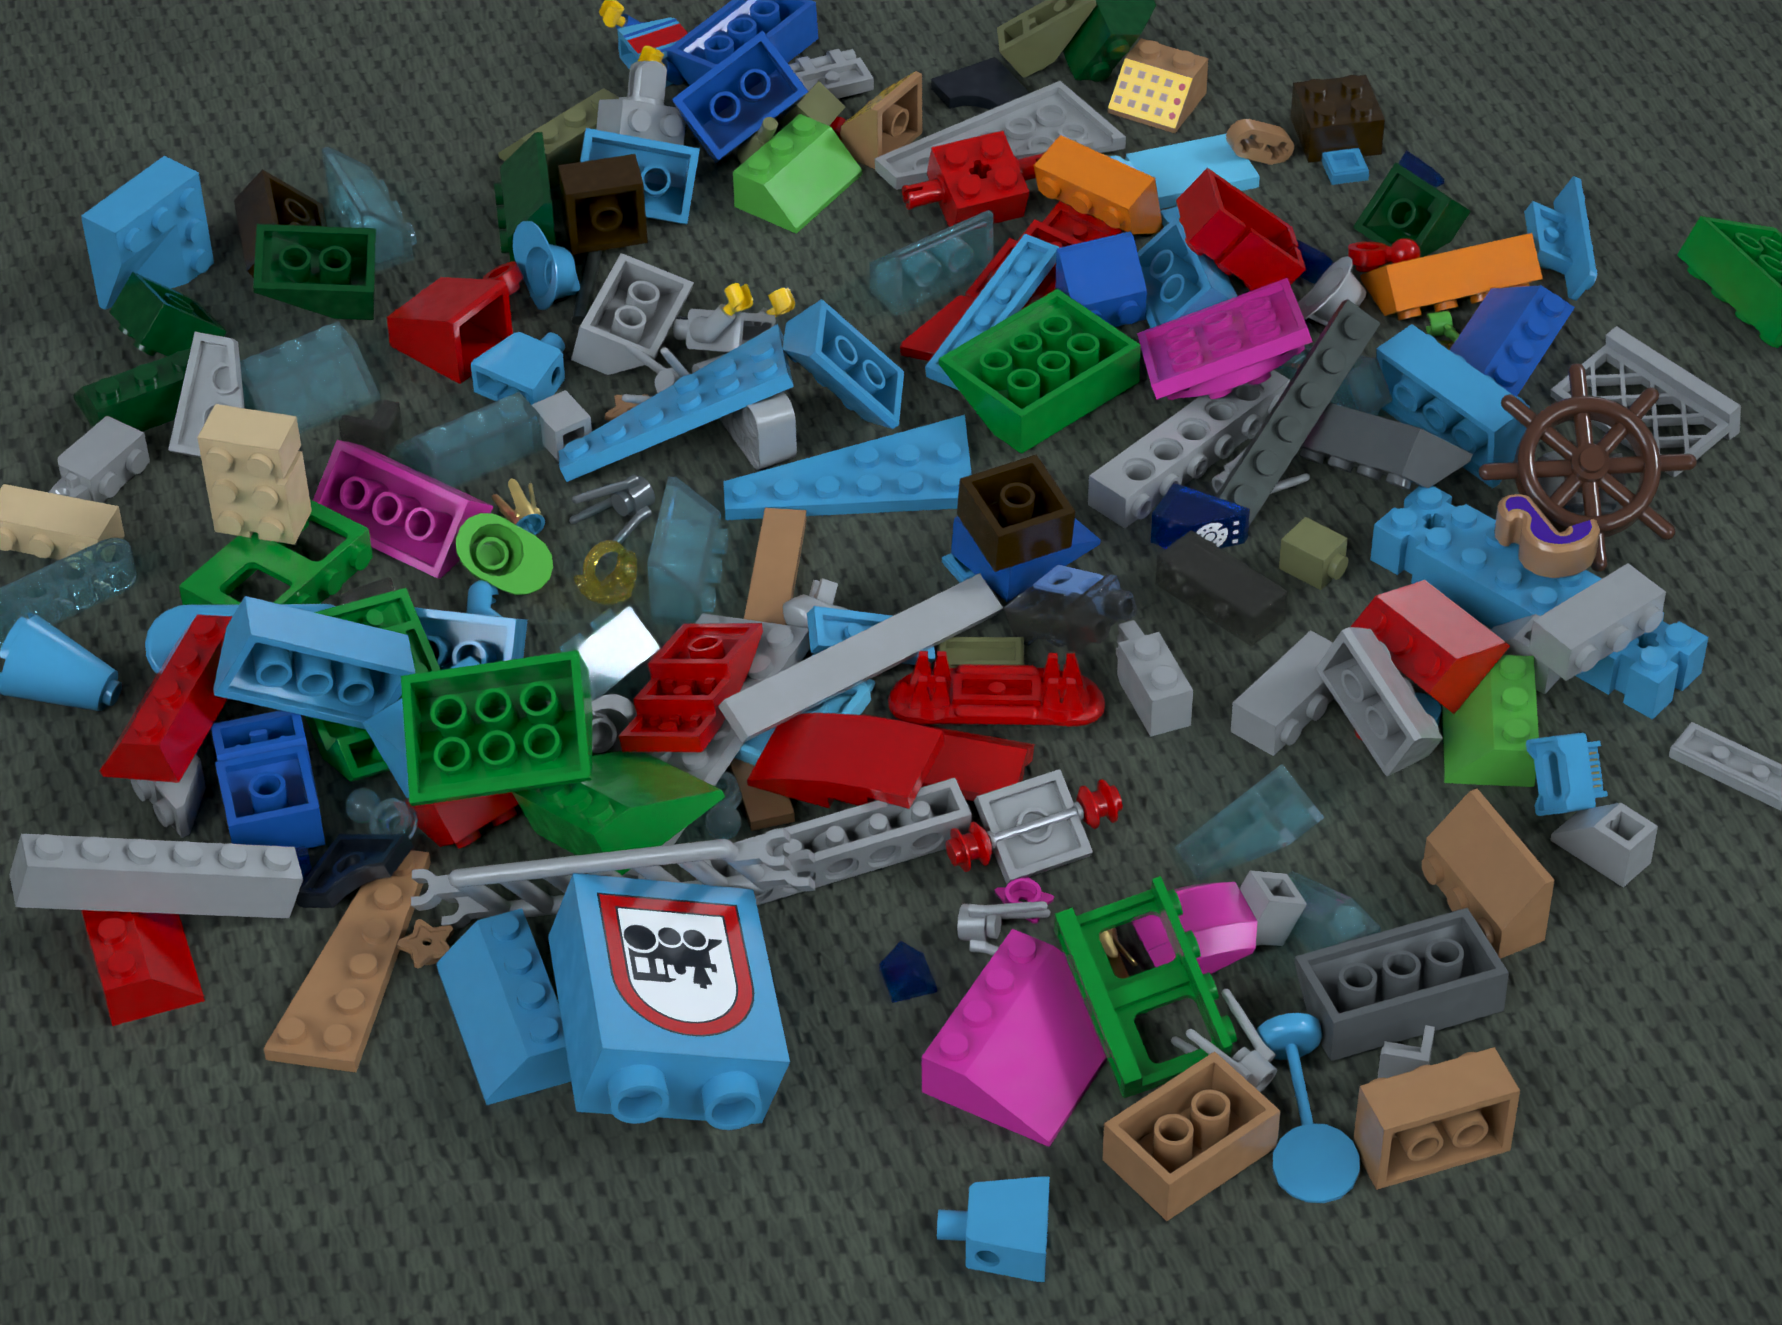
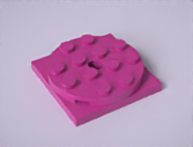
[1137,278,1313,400]

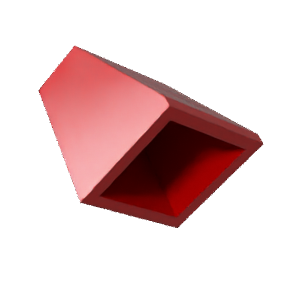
[386,277,513,384]

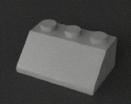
[571,253,694,375]
[1315,627,1443,777]

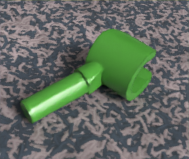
[1426,311,1460,343]

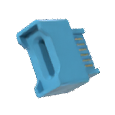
[1526,733,1608,816]

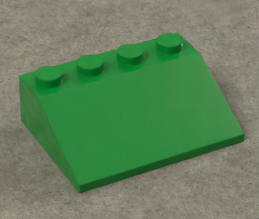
[1677,216,1782,348]
[939,289,1141,454]
[401,650,593,806]
[512,751,725,875]

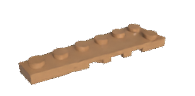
[264,850,431,1072]

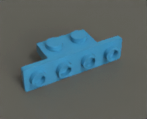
[1524,176,1597,301]

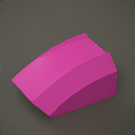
[1131,882,1257,974]

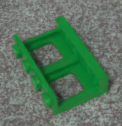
[179,499,373,605]
[1054,876,1237,1098]

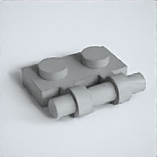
[788,49,874,99]

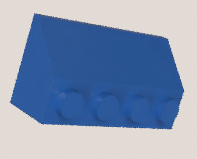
[667,0,818,85]
[1450,285,1575,396]

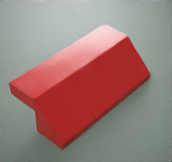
[863,714,1035,801]

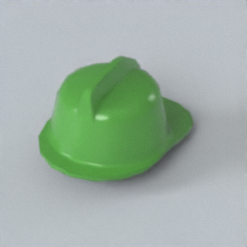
[455,513,553,595]

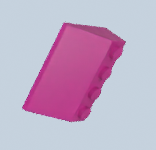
[921,929,1107,1147]

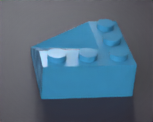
[81,156,214,310]

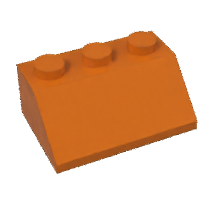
[1034,135,1163,234]

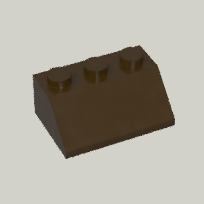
[234,169,327,278]

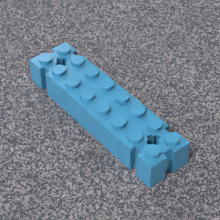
[1370,486,1708,720]

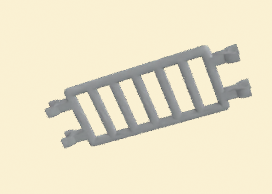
[411,828,815,929]

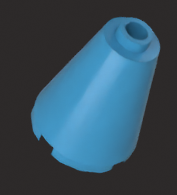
[0,612,122,711]

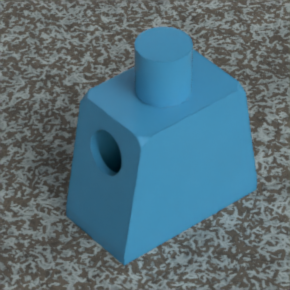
[471,332,565,417]
[937,1177,1050,1282]

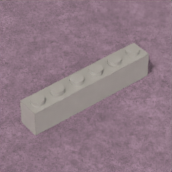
[9,834,303,918]

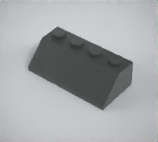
[1299,403,1473,490]
[1294,908,1509,1061]

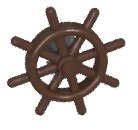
[1479,363,1697,572]

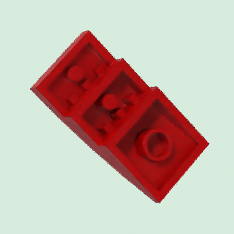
[965,201,1123,308]
[619,623,763,752]
[747,713,944,809]

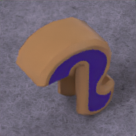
[1494,494,1600,578]

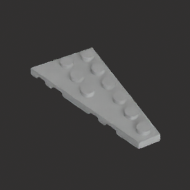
[875,81,1126,190]

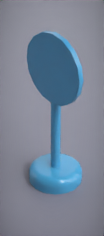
[1256,1013,1360,1203]

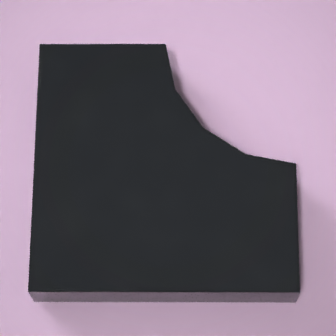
[931,57,1030,110]
[296,834,414,908]

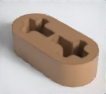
[1226,119,1294,165]

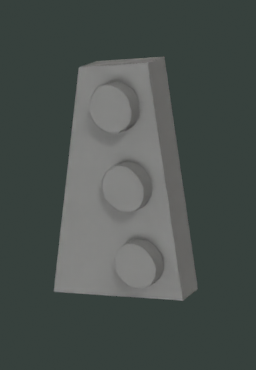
[168,332,244,458]

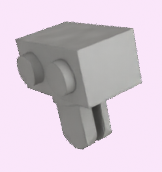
[596,61,686,146]

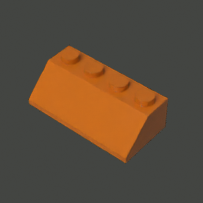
[1360,233,1543,320]

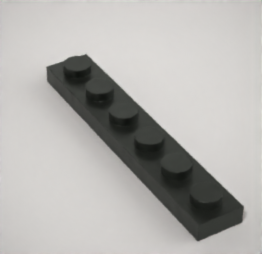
[1211,299,1380,528]

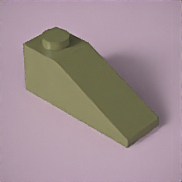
[997,0,1096,77]

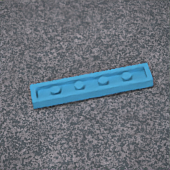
[925,234,1059,390]

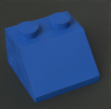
[1055,231,1147,327]
[215,744,325,851]

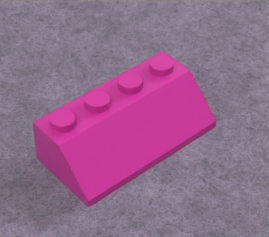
[313,439,493,579]

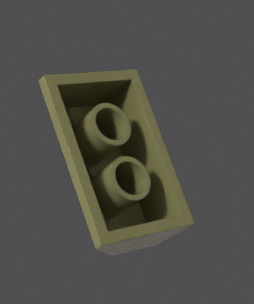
[498,88,619,189]

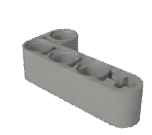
[692,353,797,470]

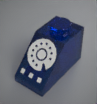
[1151,483,1250,556]

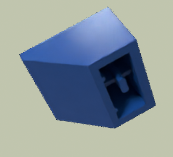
[211,710,319,805]

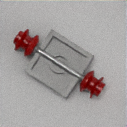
[945,769,1123,885]

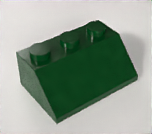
[494,132,556,262]
[73,348,191,432]

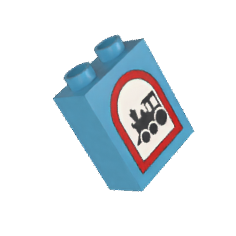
[548,873,790,1130]

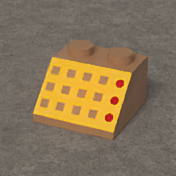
[1108,38,1208,133]
[840,71,922,169]

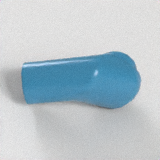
[466,580,503,617]

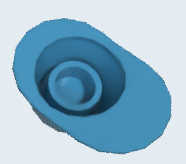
[513,221,580,310]

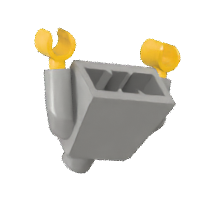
[673,283,795,352]

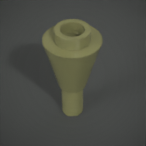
[737,117,778,164]

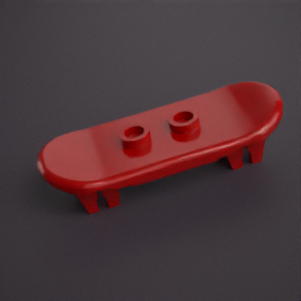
[888,651,1105,727]

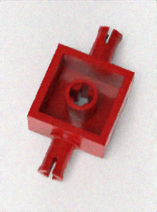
[902,130,1045,234]

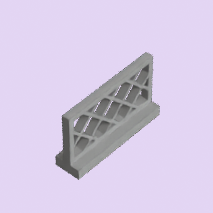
[1551,326,1741,478]

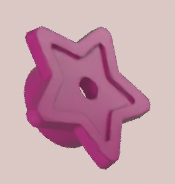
[995,877,1054,924]

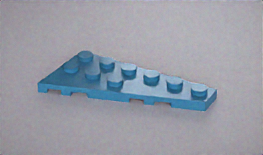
[558,324,794,482]
[724,415,972,520]

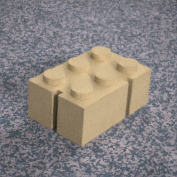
[197,404,312,545]

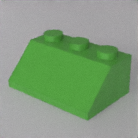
[733,114,862,234]
[1441,655,1539,787]

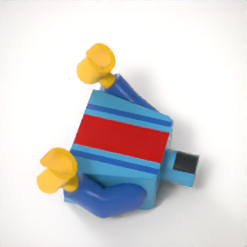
[599,0,689,87]

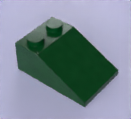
[253,224,376,320]

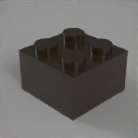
[1291,75,1385,163]
[558,154,648,255]
[957,455,1076,572]

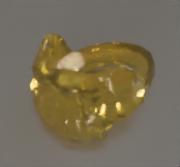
[573,540,637,605]

